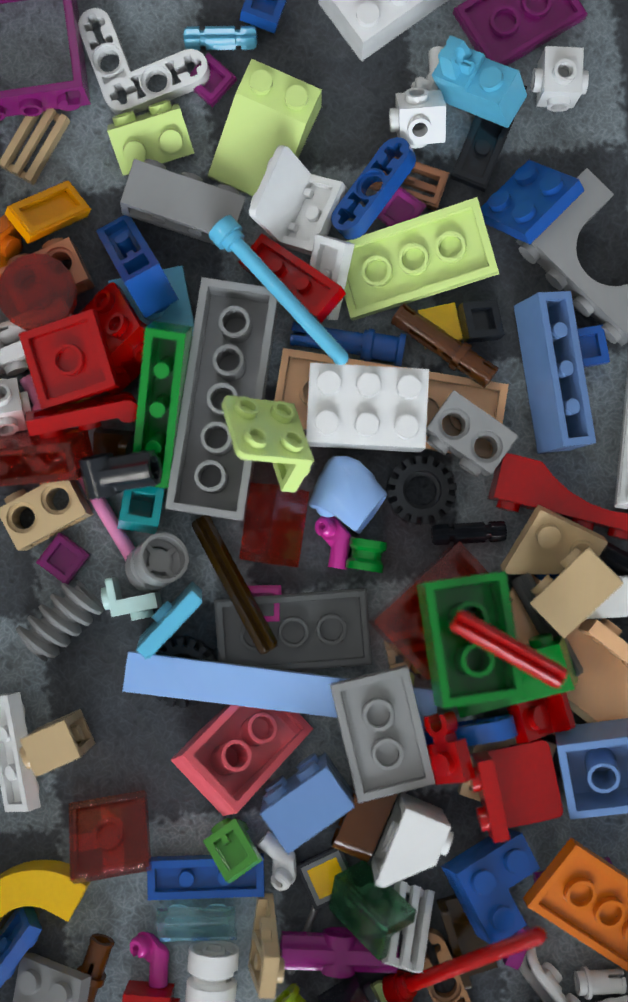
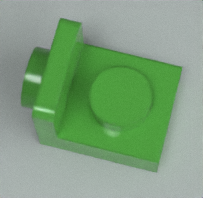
[203,818,263,883]

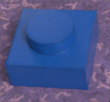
[240,0,287,34]
[577,324,610,368]

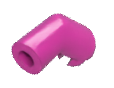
[315,516,351,570]
[129,932,169,988]

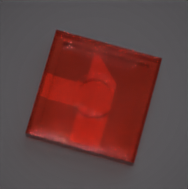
[69,790,152,884]

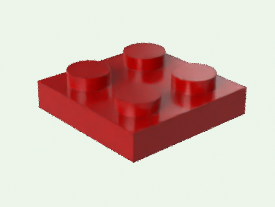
[19,309,120,411]

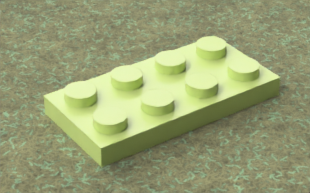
[344,197,499,321]

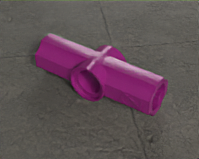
[279,927,400,978]

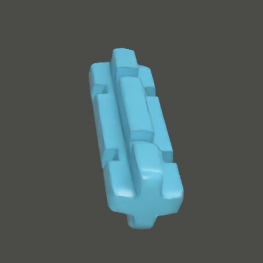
[184,26,257,50]

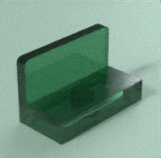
[329,860,417,961]

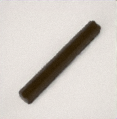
[192,515,277,654]

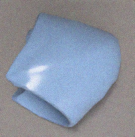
[308,456,387,534]

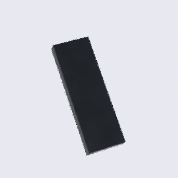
[450,85,528,192]

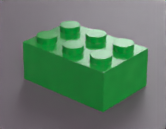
[417,571,526,708]

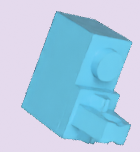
[432,35,527,128]

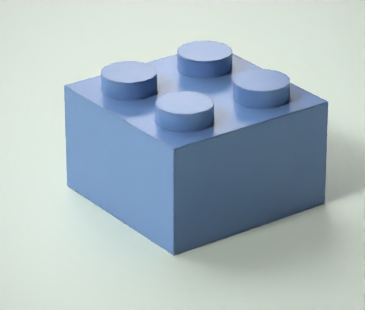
[555,718,628,820]
[260,752,355,854]

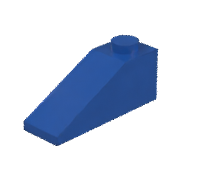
[96,215,179,318]

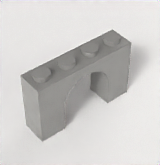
[516,168,628,346]

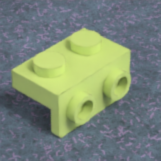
[107,100,194,176]

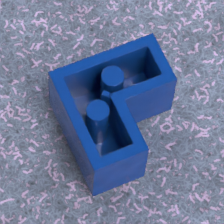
[441,828,540,944]

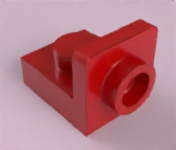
[507,692,576,744]

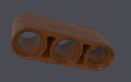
[331,788,398,862]

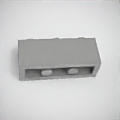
[120,159,246,245]

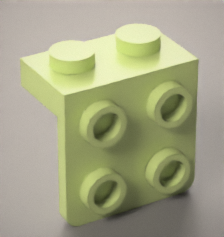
[221,395,314,492]

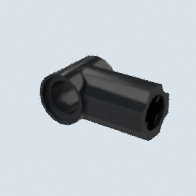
[78,450,163,499]

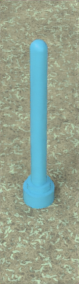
[208,215,349,365]

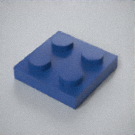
[481,160,585,245]

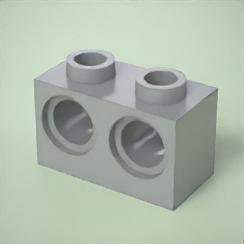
[426,390,519,477]

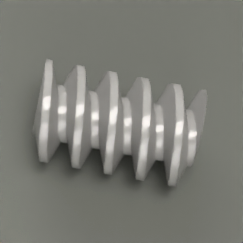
[16,579,104,662]

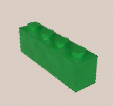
[133,321,193,489]

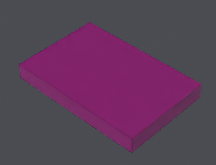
[452,0,588,66]

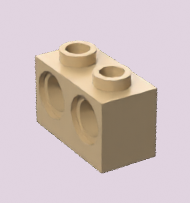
[0,471,94,551]

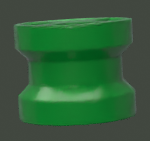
[345,537,387,573]

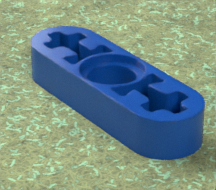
[331,137,416,240]
[423,714,518,746]

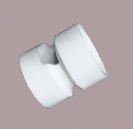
[185,939,239,1002]

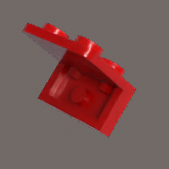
[79,282,148,394]
[470,739,563,843]

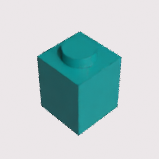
[117,486,164,534]

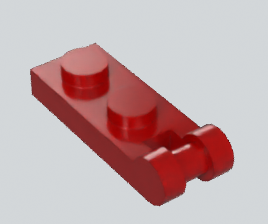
[26,392,138,439]

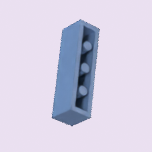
[514,291,596,454]

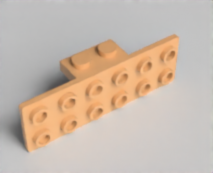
[509,574,628,722]

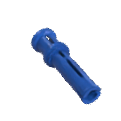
[290,322,407,367]

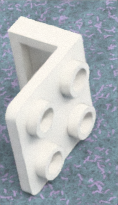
[249,145,348,255]

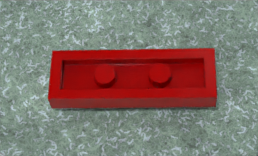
[238,233,346,323]

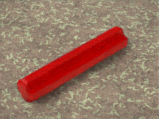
[450,610,568,688]

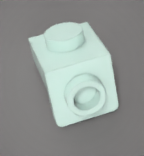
[101,577,162,621]

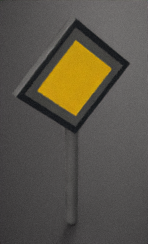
[287,848,359,975]

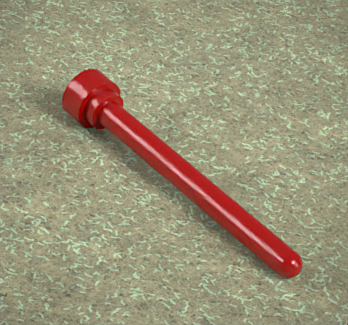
[382,927,547,1002]

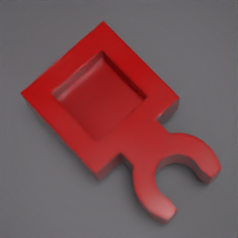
[424,711,476,785]

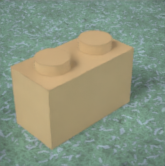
[530,547,624,639]
[19,709,96,777]

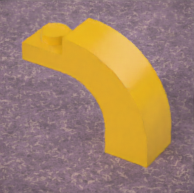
[0,860,92,922]

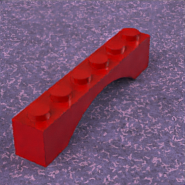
[488,453,628,541]

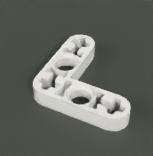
[78,8,210,115]

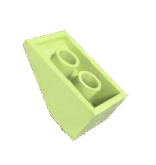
[208,59,322,197]

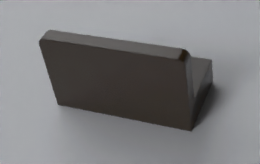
[436,894,498,990]

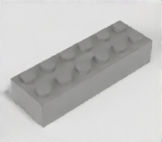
[165,277,279,522]

